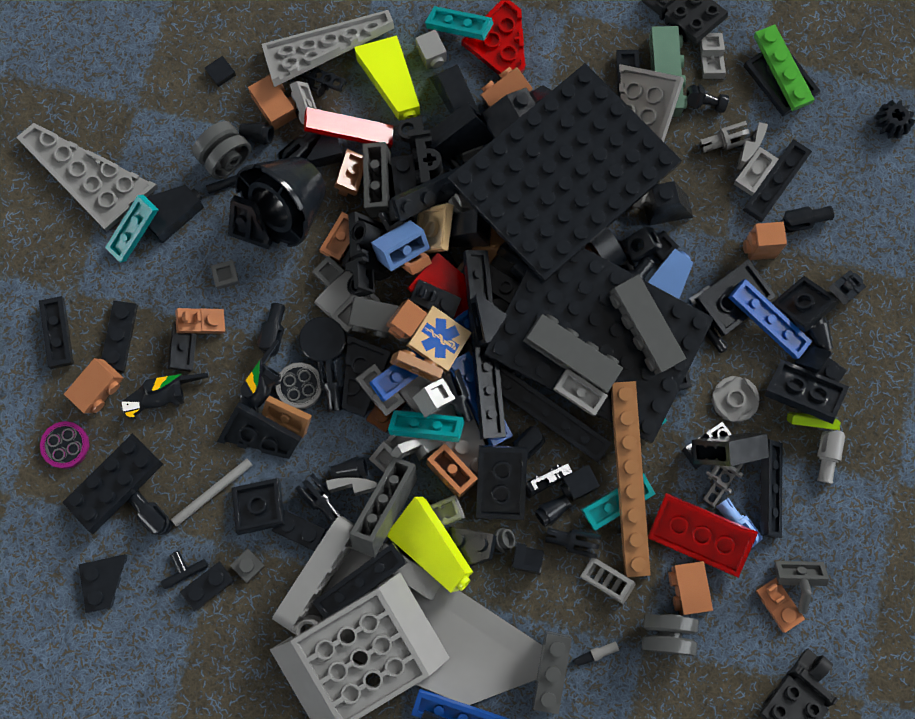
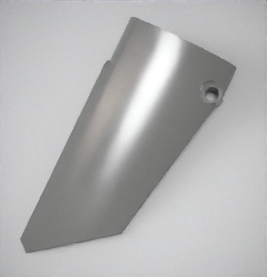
[272,516,542,705]

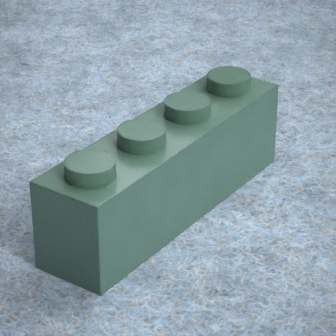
[649,26,687,117]

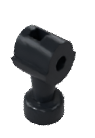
[686,84,729,113]

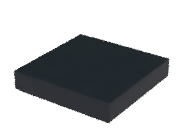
[772,276,839,332]
[232,478,285,535]

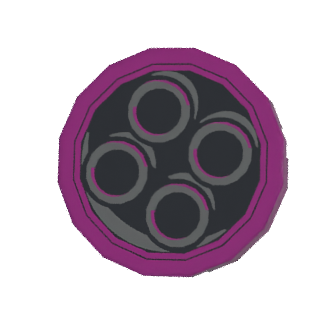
[40,421,90,469]

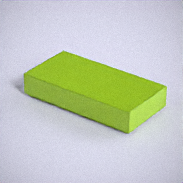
[787,412,841,430]

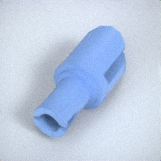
[716,498,763,547]

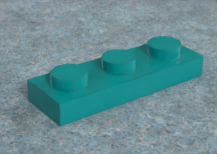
[425,6,493,41]
[105,195,159,263]
[388,410,464,443]
[581,473,656,531]

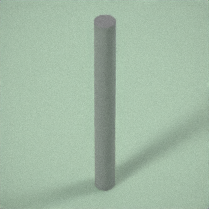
[171,458,253,526]

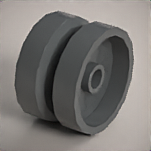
[192,121,252,179]
[641,614,699,656]

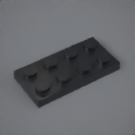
[62,433,163,534]

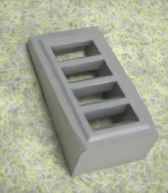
[580,558,636,605]

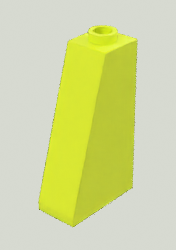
[354,36,420,121]
[387,497,473,593]

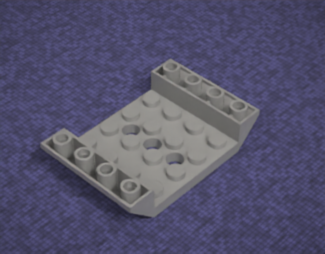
[270,572,450,719]

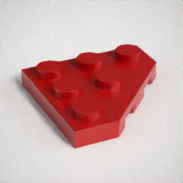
[461,0,526,75]

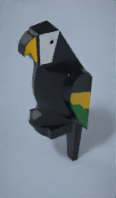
[240,339,281,413]
[122,373,209,419]

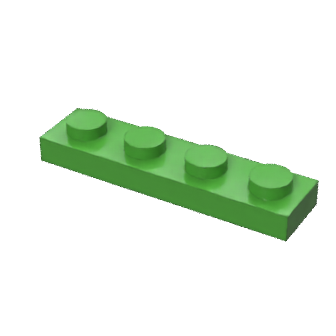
[753,25,815,111]

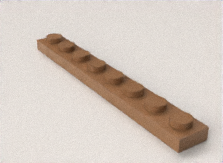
[611,381,651,577]

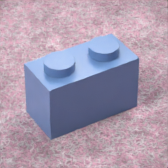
[371,220,430,271]

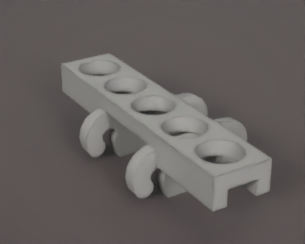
[703,464,743,507]

